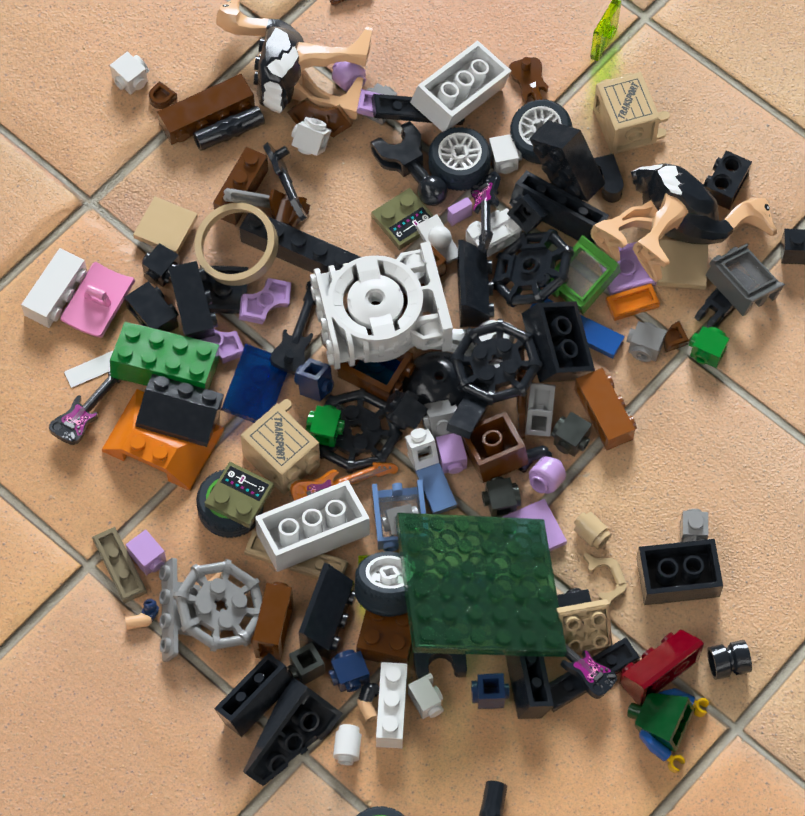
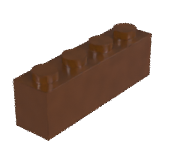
[157,74,255,145]

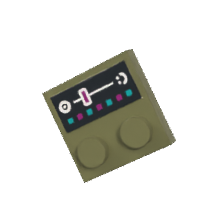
[371,188,433,250]
[205,461,274,529]

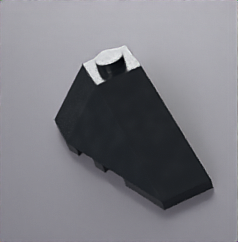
[243,678,343,786]

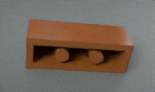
[574,368,637,451]

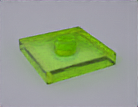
[590,0,622,62]

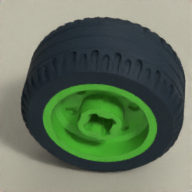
[196,469,264,538]

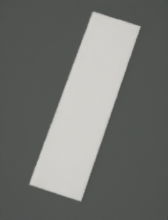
[64,351,113,388]

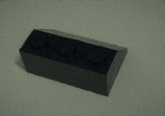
[457,240,494,327]
[135,374,224,447]
[298,563,356,659]

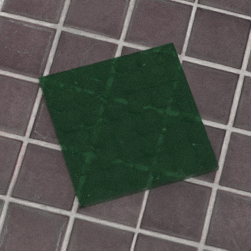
[395,513,567,657]

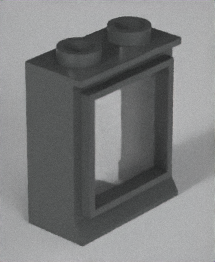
[706,244,785,316]

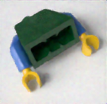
[627,688,709,773]

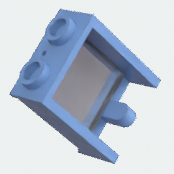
[372,480,429,552]

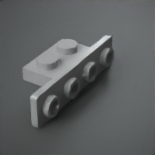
[159,558,201,662]

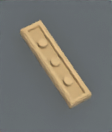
[244,530,348,579]

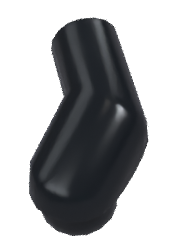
[518,445,552,473]

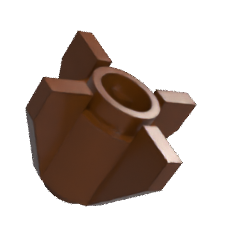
[269,189,310,228]

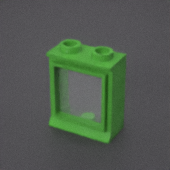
[550,235,621,314]

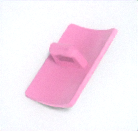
[60,262,135,338]

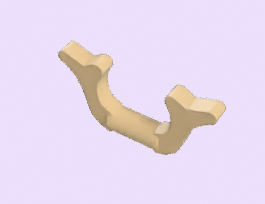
[584,553,626,607]

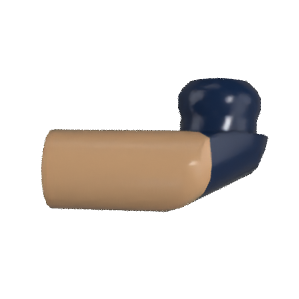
[125,599,159,630]

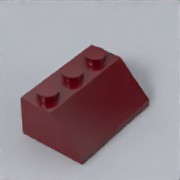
[620,629,704,705]

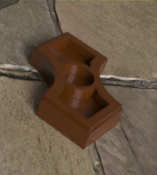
[287,98,353,138]

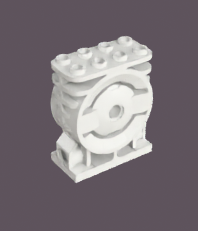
[310,241,453,370]

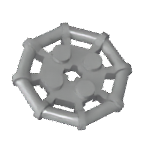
[173,559,262,652]

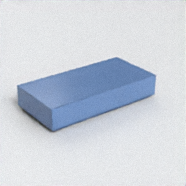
[415,463,457,516]

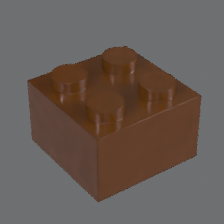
[461,411,529,483]
[356,610,419,666]

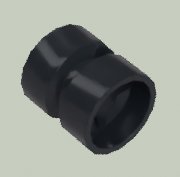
[707,640,752,680]

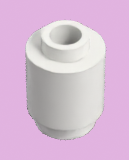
[333,724,362,765]

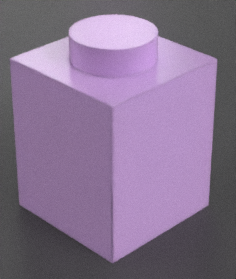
[435,433,467,474]
[126,530,167,576]

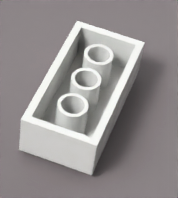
[410,41,511,132]
[255,480,370,572]

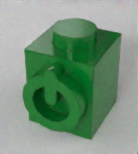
[689,326,730,369]
[305,405,345,447]

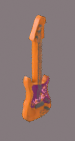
[290,462,398,501]

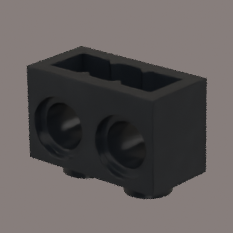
[703,150,752,210]

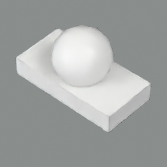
[416,214,458,264]

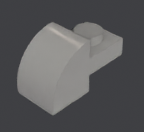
[525,383,555,437]

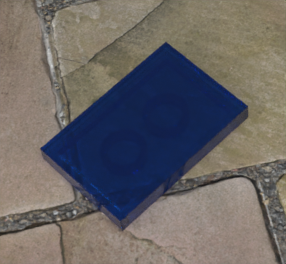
[221,344,287,423]

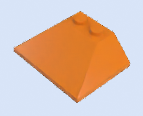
[102,389,225,491]

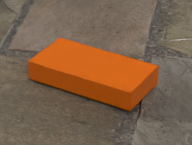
[605,283,660,321]

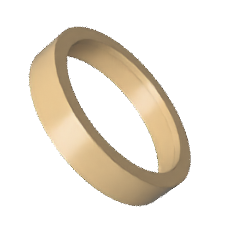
[195,203,278,286]

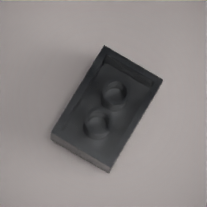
[529,120,605,202]
[521,301,595,383]
[636,539,723,605]

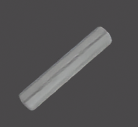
[223,188,271,208]

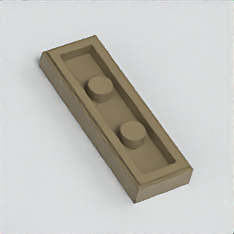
[92,527,147,604]

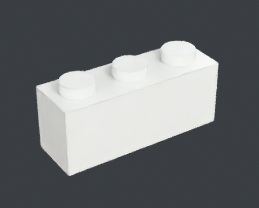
[21,248,87,328]
[376,662,407,749]

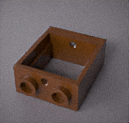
[337,330,415,401]
[252,582,294,661]

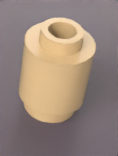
[574,512,611,549]

